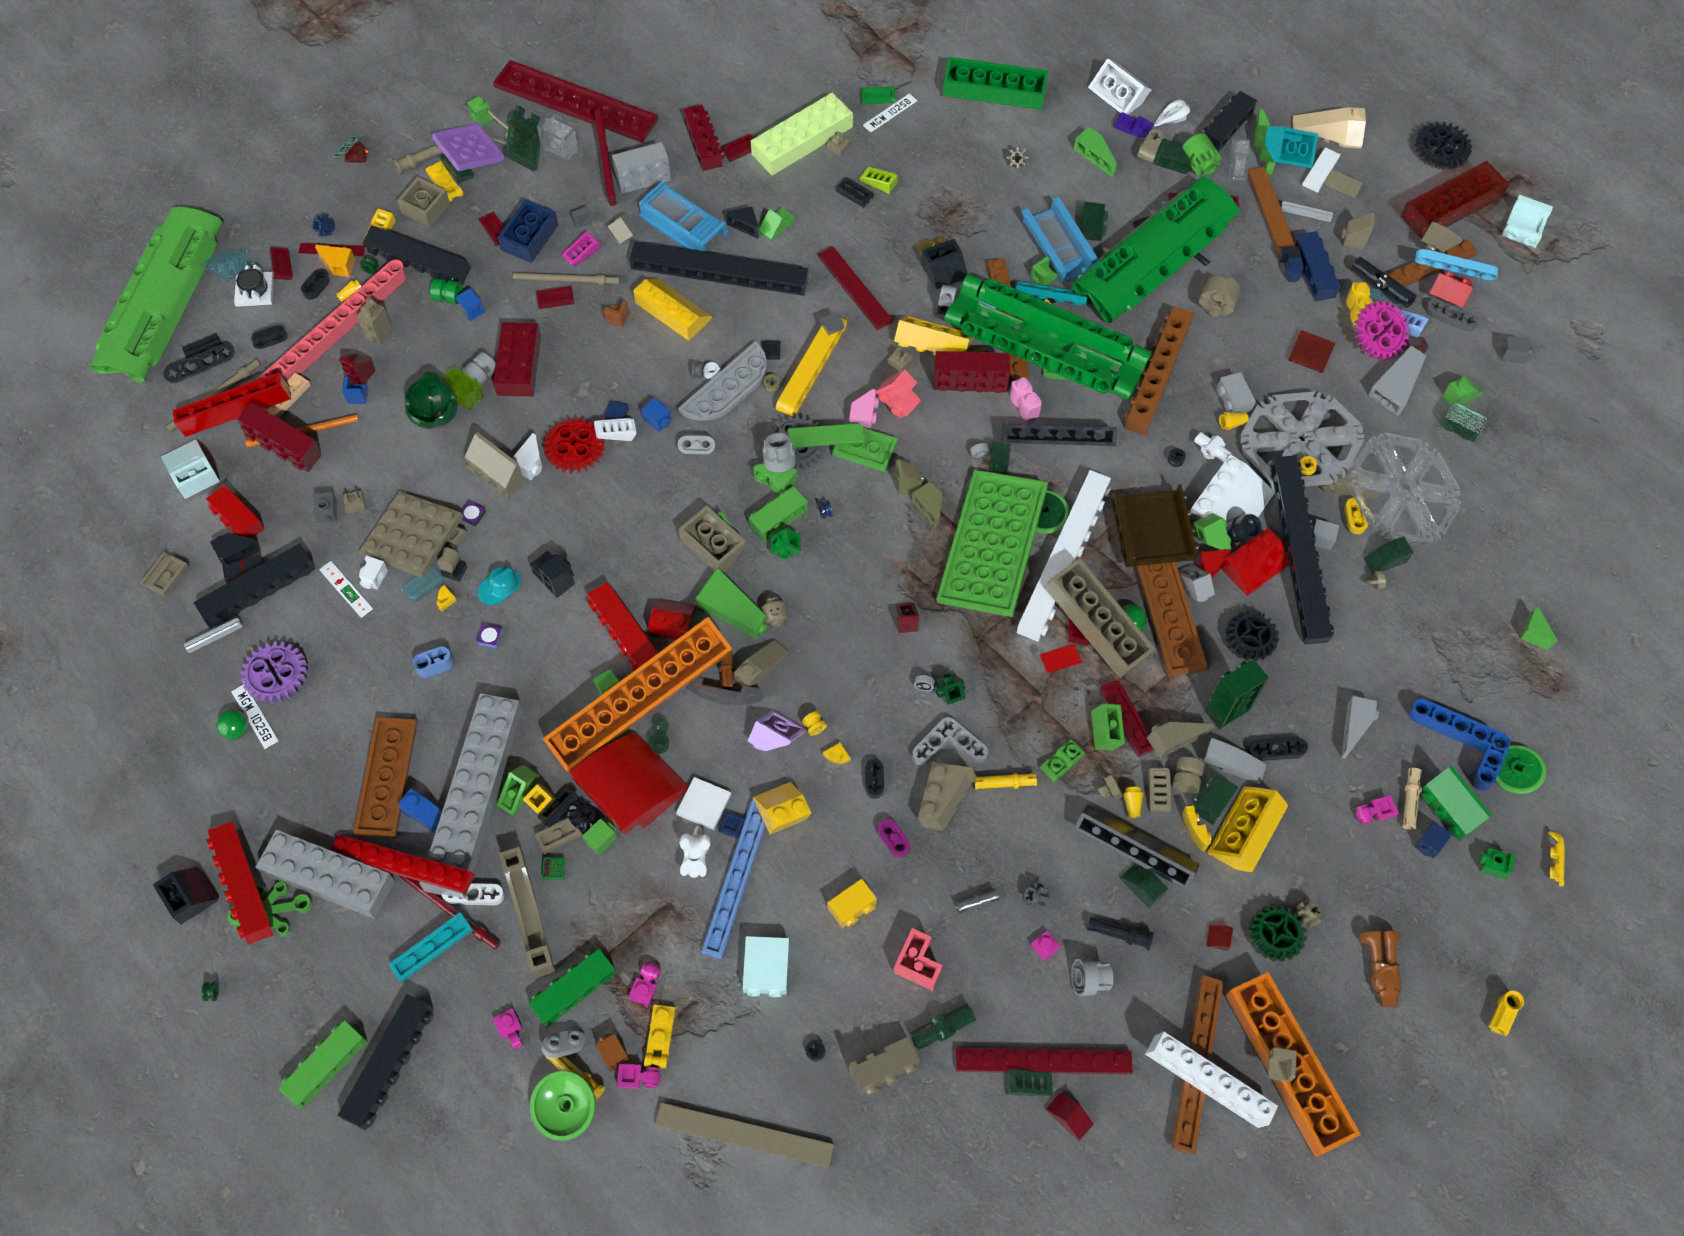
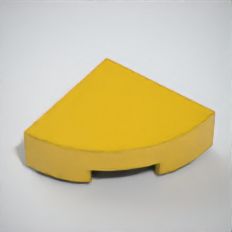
[437,585,457,612]
[823,742,851,764]

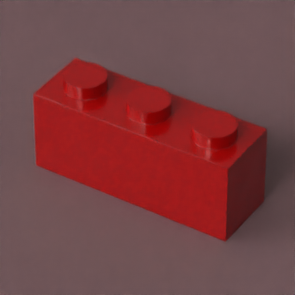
[206,485,264,538]

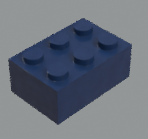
[498,199,558,263]

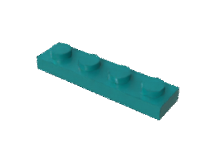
[1016,280,1088,306]
[389,912,474,983]

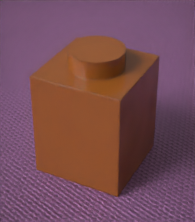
[595,1033,629,1072]

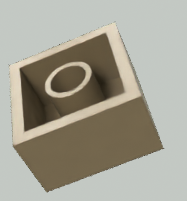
[397,176,450,228]

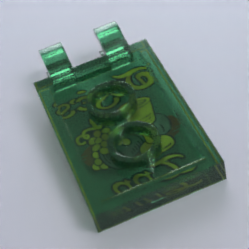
[505,105,542,172]

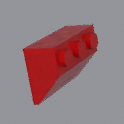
[1221,528,1289,596]

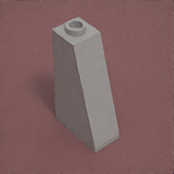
[1368,346,1426,417]

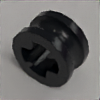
[1168,448,1186,467]
[805,1040,826,1062]

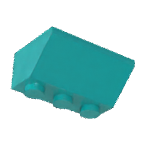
[1265,126,1318,169]

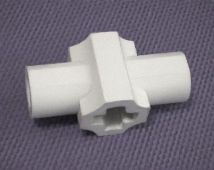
[1194,432,1232,462]

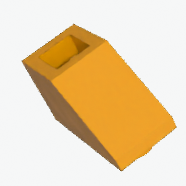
[315,245,355,277]

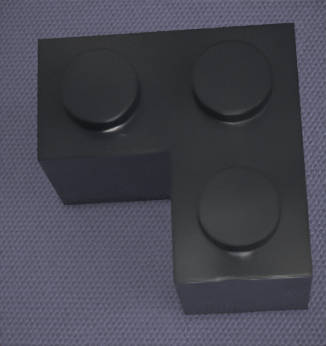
[530,550,575,598]

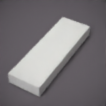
[1302,148,1341,193]

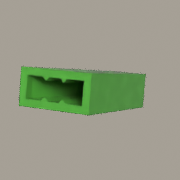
[696,569,768,640]

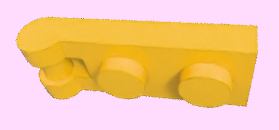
[425,161,464,202]
[644,1005,676,1069]

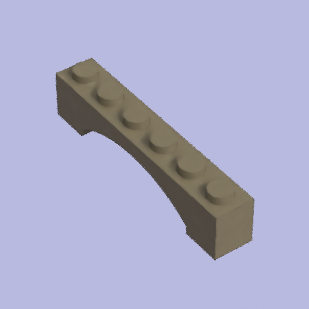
[499,847,556,978]

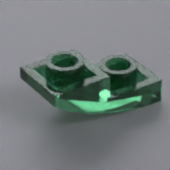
[440,154,474,183]

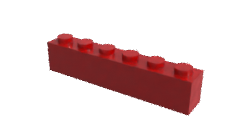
[173,372,291,437]
[587,582,658,671]
[206,821,273,945]

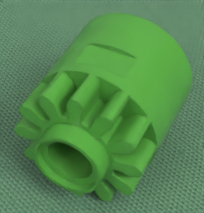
[1181,133,1222,176]

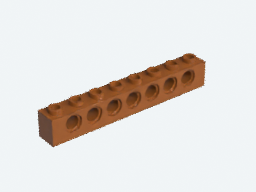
[1124,306,1194,436]

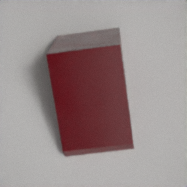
[895,603,919,633]
[1045,1093,1094,1141]

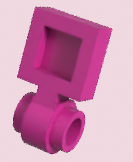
[1355,795,1399,825]
[628,962,661,1007]
[617,1064,661,1089]

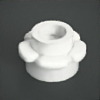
[703,362,721,379]

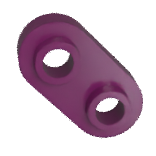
[877,819,910,858]

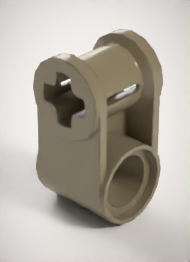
[1137,129,1163,164]

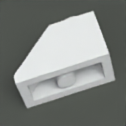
[512,433,542,480]

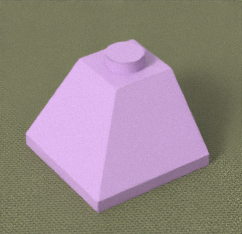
[748,710,806,751]

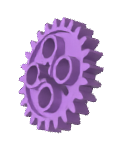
[240,641,308,704]

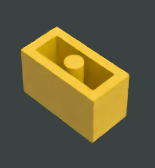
[827,879,877,928]

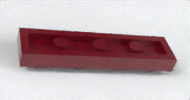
[1100,679,1154,757]

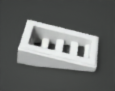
[594,418,636,441]

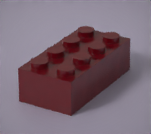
[493,322,541,397]
[934,351,1010,393]
[237,402,321,472]

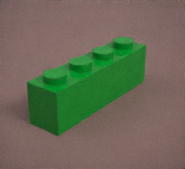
[528,949,617,1028]

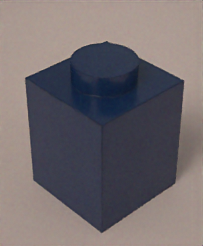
[1415,821,1452,858]

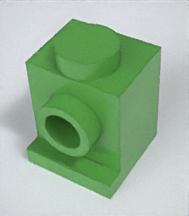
[467,96,494,126]

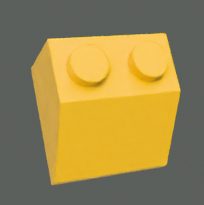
[753,782,811,835]

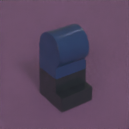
[1278,246,1303,282]

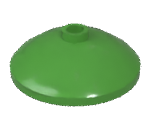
[530,1071,596,1141]

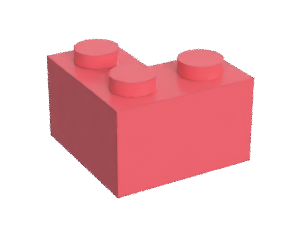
[875,370,921,419]
[893,928,943,991]

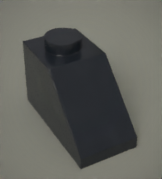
[210,533,261,565]

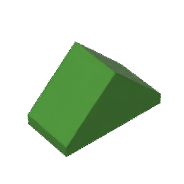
[1520,607,1558,650]

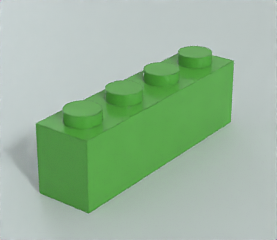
[278,1020,367,1110]

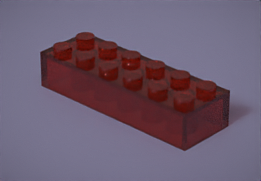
[1400,161,1509,239]

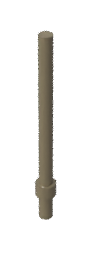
[513,272,620,285]
[166,359,260,432]

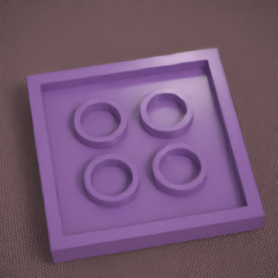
[432,123,504,171]

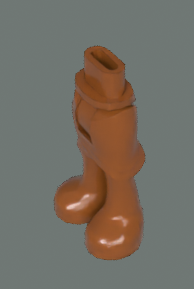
[1359,931,1401,1007]

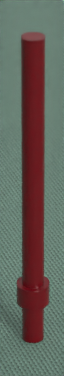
[399,875,500,950]

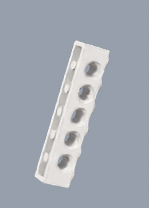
[1145,1032,1278,1128]

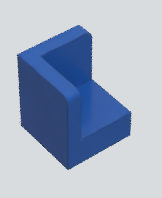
[456,288,485,321]
[342,377,368,404]

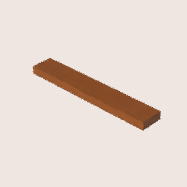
[1247,167,1296,255]

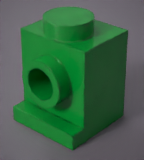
[1479,848,1516,880]

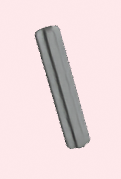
[1281,201,1333,222]
[184,617,242,653]

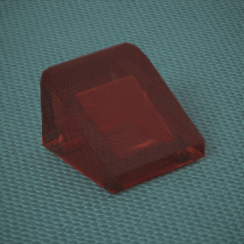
[344,142,368,163]
[1206,925,1233,951]

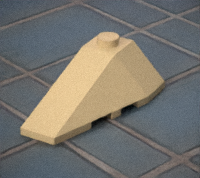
[1292,107,1366,149]

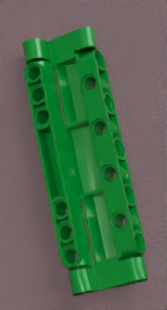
[1072,176,1240,323]
[944,274,1152,400]

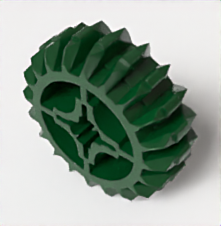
[1248,904,1307,962]

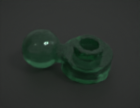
[649,718,669,754]

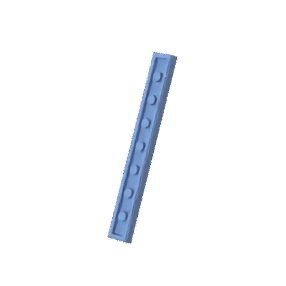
[701,798,766,959]

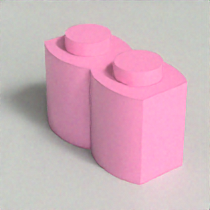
[1010,377,1041,422]

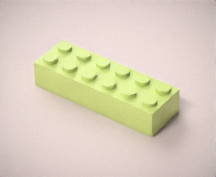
[751,93,853,175]

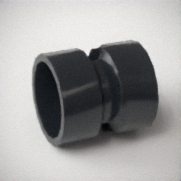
[1226,514,1262,543]

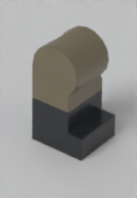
[437,548,467,582]

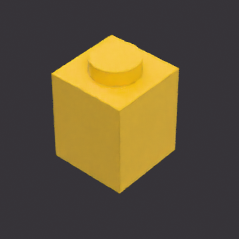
[523,784,556,814]

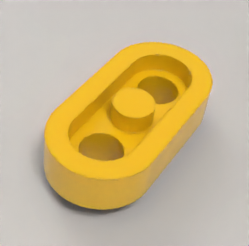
[1344,498,1368,534]

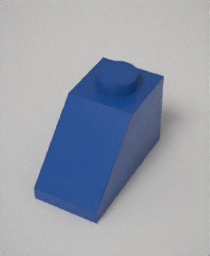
[398,789,442,833]

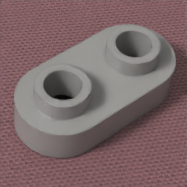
[678,434,716,454]
[541,1029,585,1059]

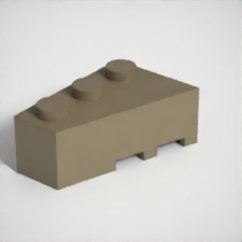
[918,762,977,831]
[849,1037,920,1096]

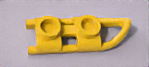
[1548,831,1565,886]

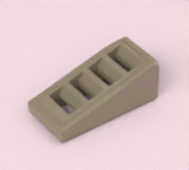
[1147,768,1171,812]

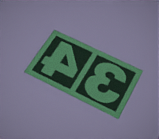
[332,135,362,157]

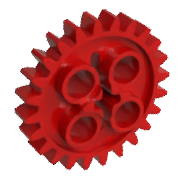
[544,417,605,474]

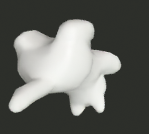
[679,825,711,878]

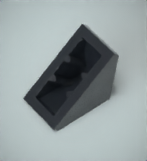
[726,206,759,239]

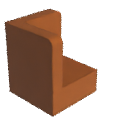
[604,301,629,328]

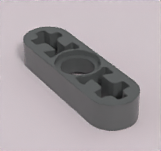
[1425,299,1478,332]

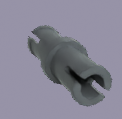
[955,888,999,915]

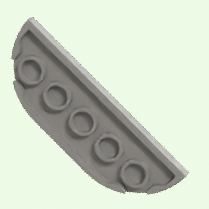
[678,341,767,421]

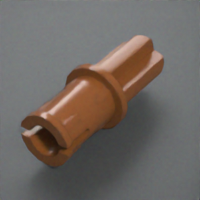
[719,652,735,689]

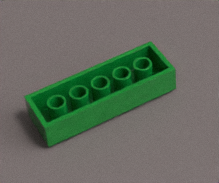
[943,57,1049,110]

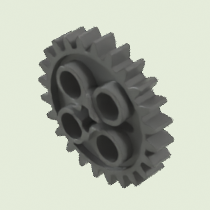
[767,414,826,470]

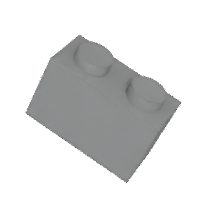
[1217,372,1256,413]

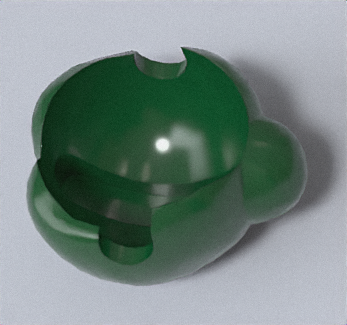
[405,371,458,429]

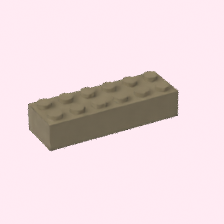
[1044,558,1156,678]

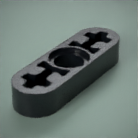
[1248,738,1308,761]

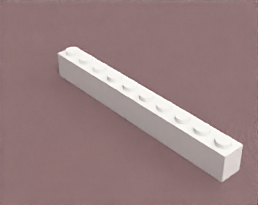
[1017,470,1112,642]

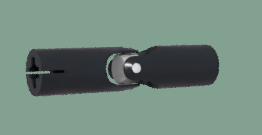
[1351,257,1417,308]

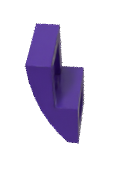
[1114,112,1154,137]

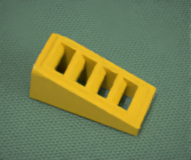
[363,209,396,241]

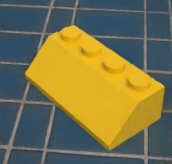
[633,279,712,341]
[894,315,973,355]
[1208,786,1288,873]

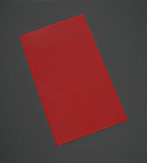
[1040,644,1082,673]

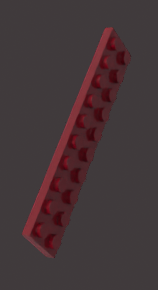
[494,60,658,143]

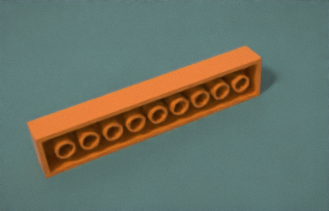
[543,617,732,773]

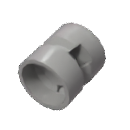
[463,352,496,387]

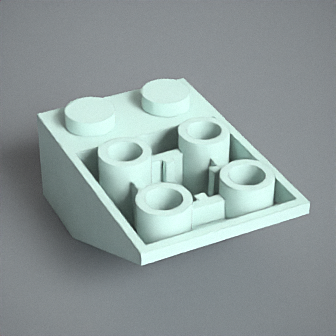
[161,439,220,499]

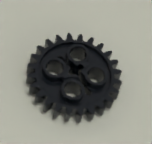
[1415,122,1473,170]

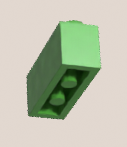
[749,486,808,542]

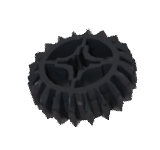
[1225,610,1279,661]

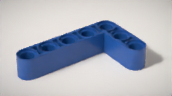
[1409,699,1511,791]

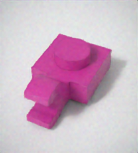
[493,1008,523,1050]

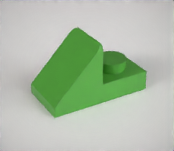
[759,207,795,241]

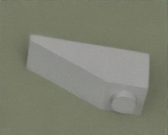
[1341,696,1379,759]

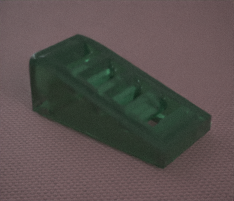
[1005,1069,1053,1096]

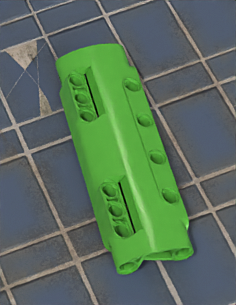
[89,207,223,383]

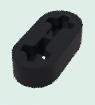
[301,269,330,300]
[251,325,287,349]
[865,759,884,799]

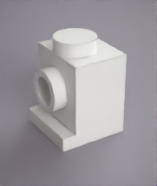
[359,556,388,590]

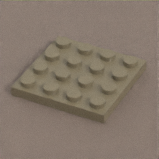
[359,491,463,578]

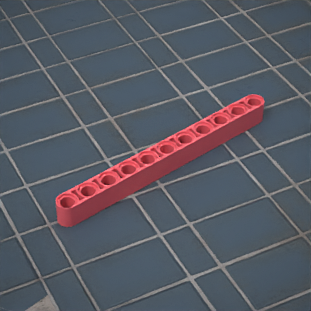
[256,260,407,382]

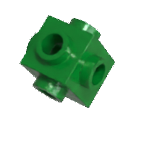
[771,528,801,559]

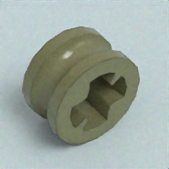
[763,374,780,393]

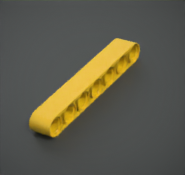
[776,313,847,417]

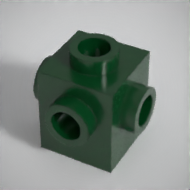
[935,673,966,705]

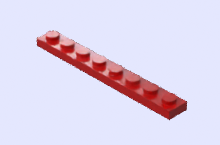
[330,834,475,894]

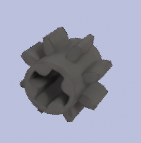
[1024,883,1050,910]

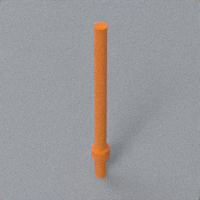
[245,414,359,448]

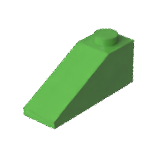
[1074,127,1117,177]

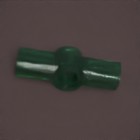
[910,1003,976,1051]

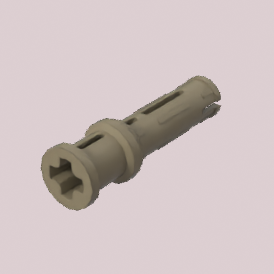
[392,144,443,174]

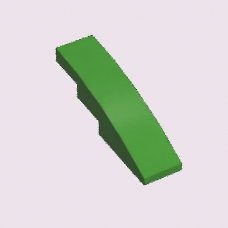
[1254,109,1275,176]

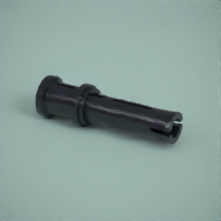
[1087,917,1154,951]

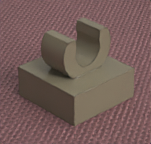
[827,131,850,156]
[887,347,913,371]
[342,491,366,514]
[1099,775,1123,800]

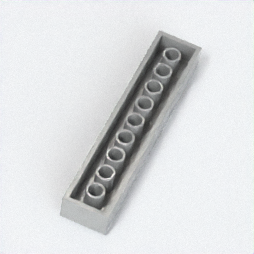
[420,693,523,899]

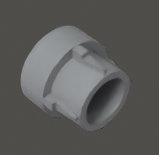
[763,432,796,472]
[1071,958,1113,996]

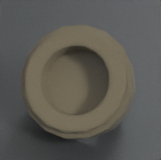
[1366,570,1386,590]

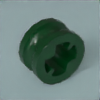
[360,257,379,274]
[201,981,219,1002]

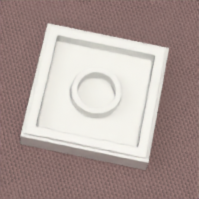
[676,777,732,831]

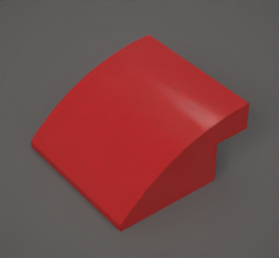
[569,733,689,835]

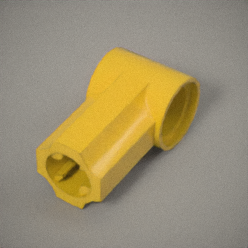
[1488,991,1524,1036]

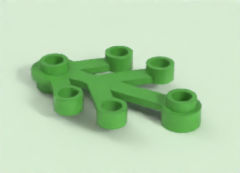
[227,881,312,940]

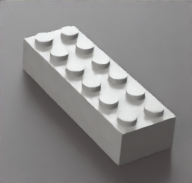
[256,830,394,919]

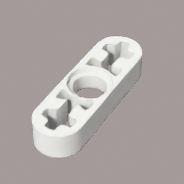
[442,883,504,905]

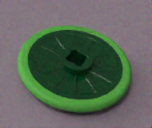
[1036,490,1069,534]

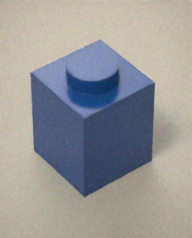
[641,398,672,432]

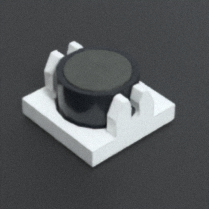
[234,265,274,307]

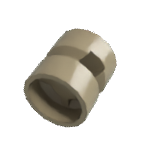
[1173,757,1205,794]

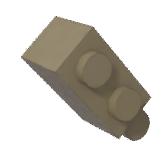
[357,299,393,344]

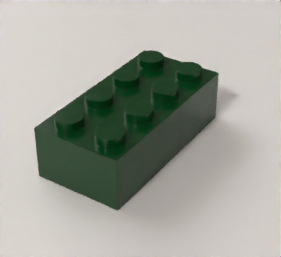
[1205,659,1269,730]

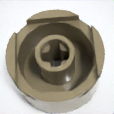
[1199,275,1241,318]

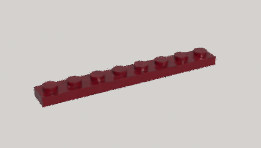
[956,1048,1133,1075]

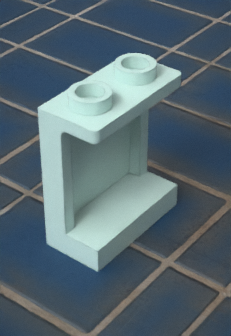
[1502,195,1553,248]
[743,936,789,997]

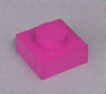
[1030,931,1061,962]

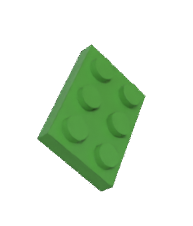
[833,422,898,472]

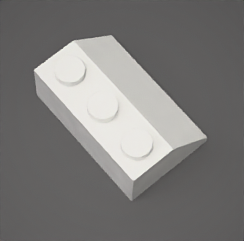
[1088,59,1152,115]

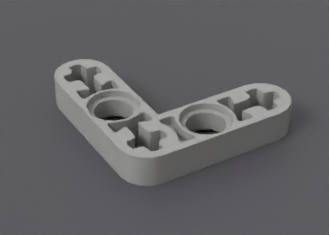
[912,717,988,765]

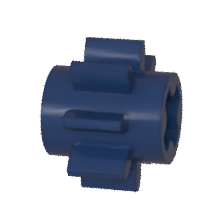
[312,214,335,236]

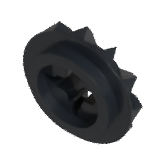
[568,801,600,832]

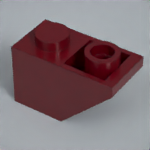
[339,353,375,384]

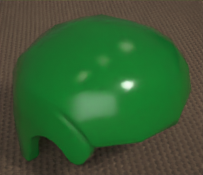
[1121,604,1147,632]
[216,709,249,740]

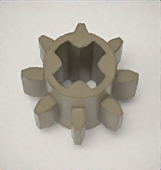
[1007,146,1029,169]
[1296,900,1323,928]

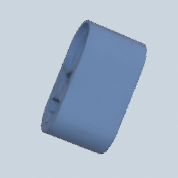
[413,647,454,678]

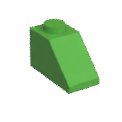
[1443,376,1484,409]
[497,765,540,816]

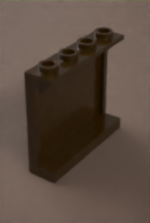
[1111,484,1199,567]

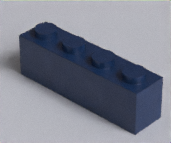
[1294,231,1340,301]

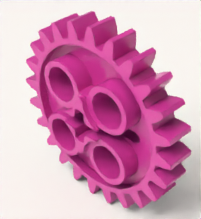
[1354,300,1410,360]

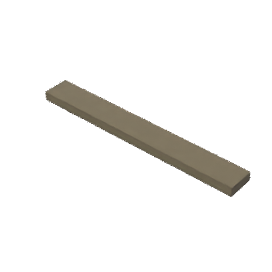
[655,1103,834,1168]

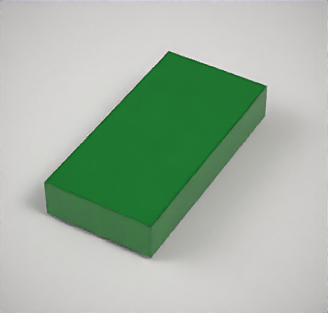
[861,86,896,105]

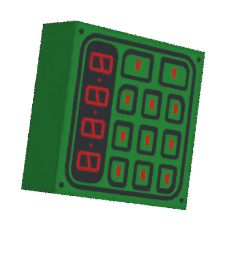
[542,858,565,880]

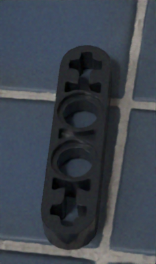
[163,344,234,383]

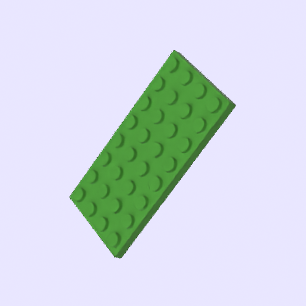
[936,470,1048,617]

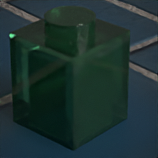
[989,442,1011,473]

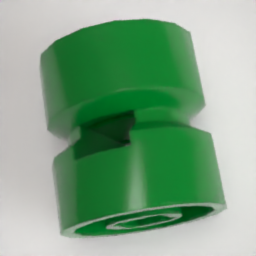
[430,278,462,305]

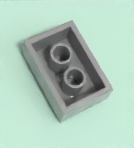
[612,142,671,194]

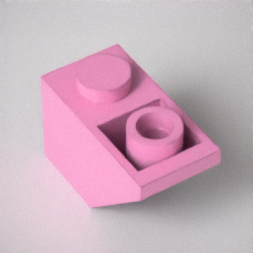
[849,389,879,430]

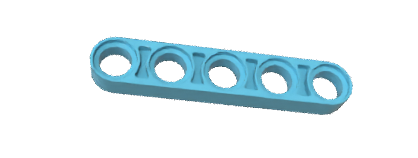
[1415,249,1499,280]

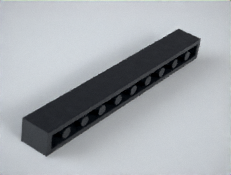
[630,241,808,296]
[1269,455,1334,645]

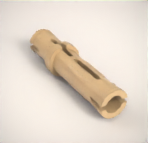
[1402,768,1422,830]

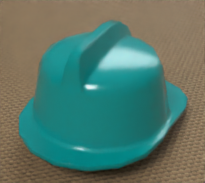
[478,567,521,605]

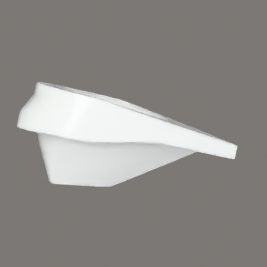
[1154,100,1190,127]

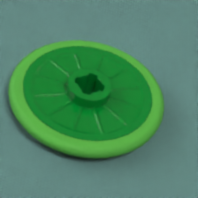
[1491,745,1547,794]

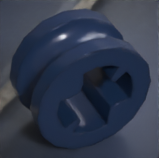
[819,500,833,519]

